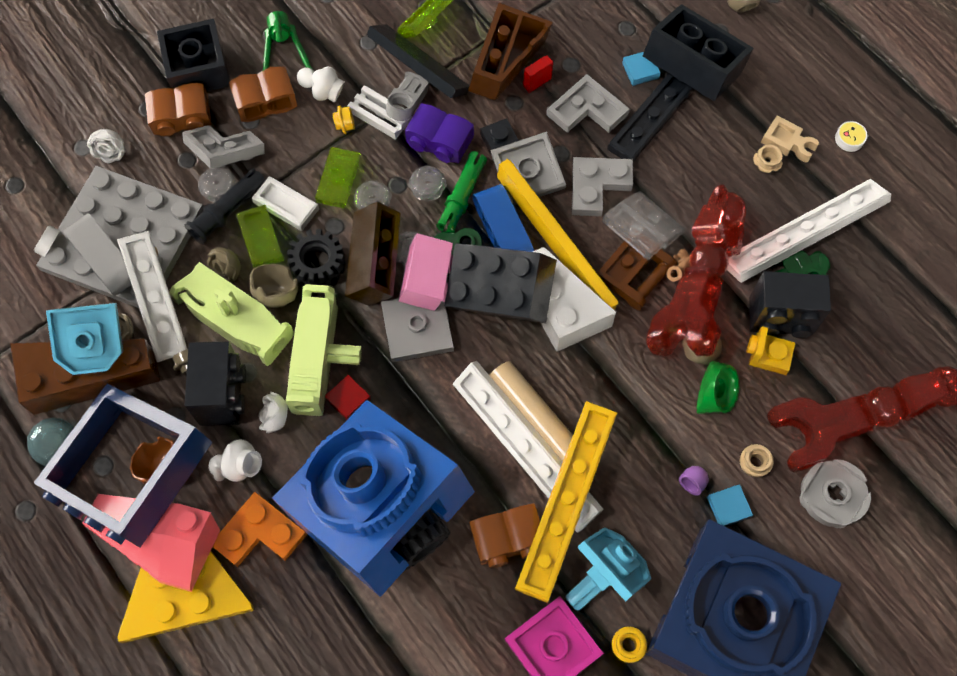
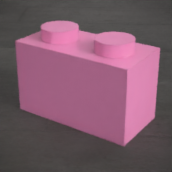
[398,233,453,311]

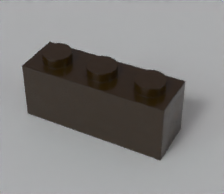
[345,201,401,306]

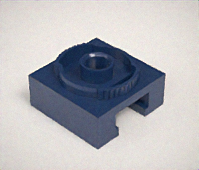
[645,519,841,676]

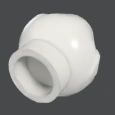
[297,66,345,102]
[208,439,262,482]

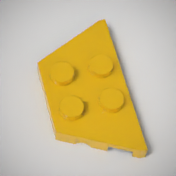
[118,551,254,643]

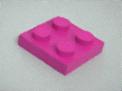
[504,596,604,676]

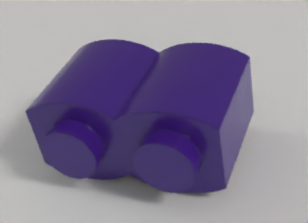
[405,103,474,163]

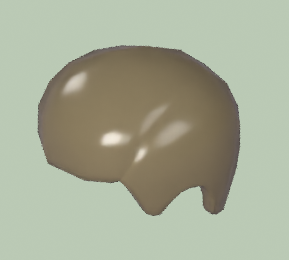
[250,264,298,308]

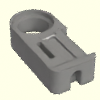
[386,71,429,121]

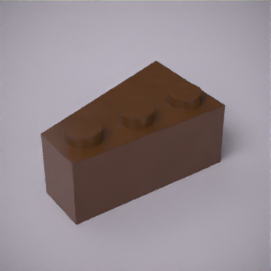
[468,3,553,100]

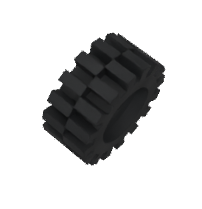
[287,229,346,286]
[393,510,451,570]

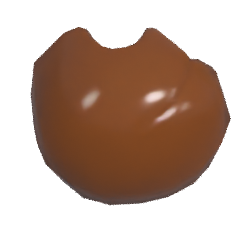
[130,436,175,484]

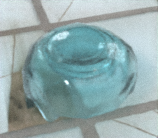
[27,417,74,467]

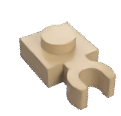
[761,115,819,162]

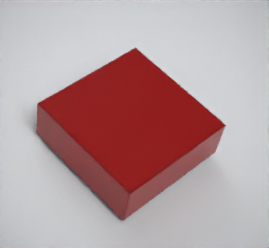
[523,55,553,93]
[325,375,371,420]

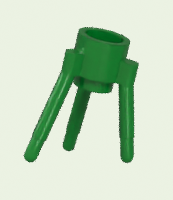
[263,11,313,71]

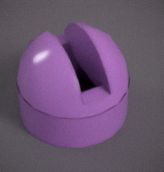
[679,466,709,495]

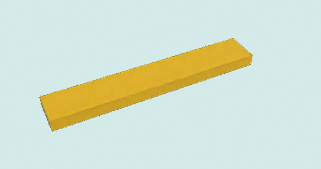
[497,159,618,310]
[515,401,617,603]

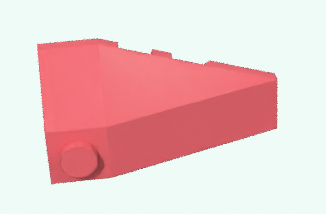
[82,494,220,592]

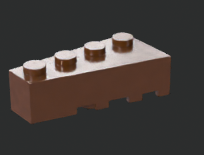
[10,339,161,415]

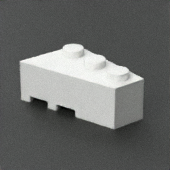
[533,247,616,352]

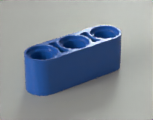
[473,184,534,252]

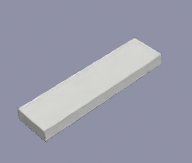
[117,231,187,362]

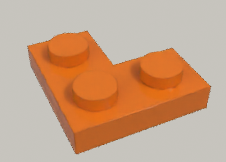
[213,492,307,567]

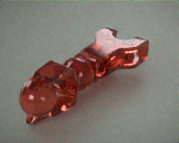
[646,184,747,356]
[766,366,957,472]

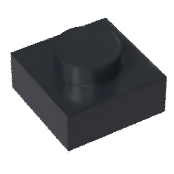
[480,118,519,154]

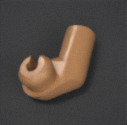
[667,249,695,282]

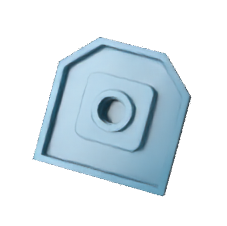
[46,303,123,375]
[566,527,651,611]

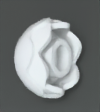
[87,129,125,163]
[259,392,288,433]

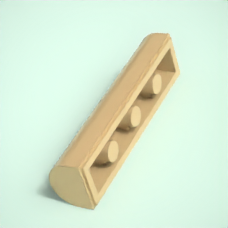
[489,361,573,461]

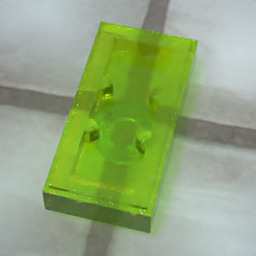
[397,0,453,38]
[315,147,360,208]
[236,205,284,268]

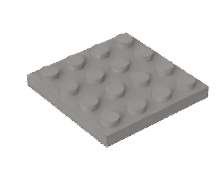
[36,166,203,308]

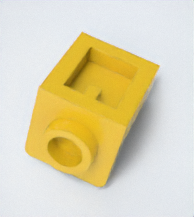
[746,326,795,375]

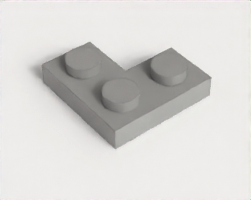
[546,74,630,133]
[182,125,265,169]
[572,157,633,216]

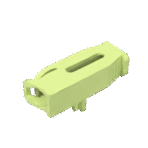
[169,262,294,366]
[286,284,362,416]

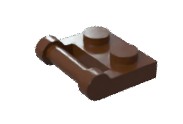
[597,230,677,310]

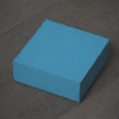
[622,52,660,86]
[707,484,753,527]

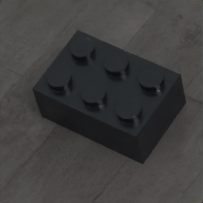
[642,4,754,101]
[444,243,557,323]

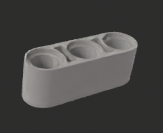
[63,213,132,297]

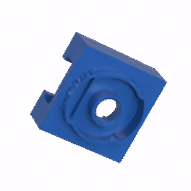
[272,400,475,597]

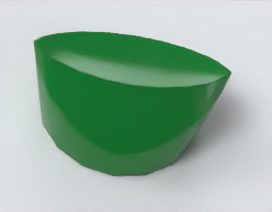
[697,361,739,414]

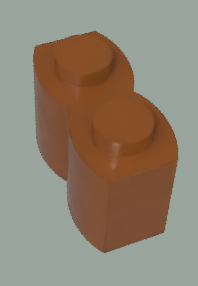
[229,67,297,122]
[145,83,212,137]
[469,503,540,569]

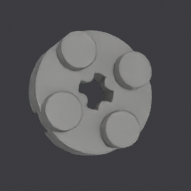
[799,459,871,528]

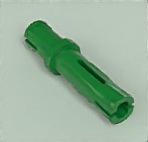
[436,151,487,233]

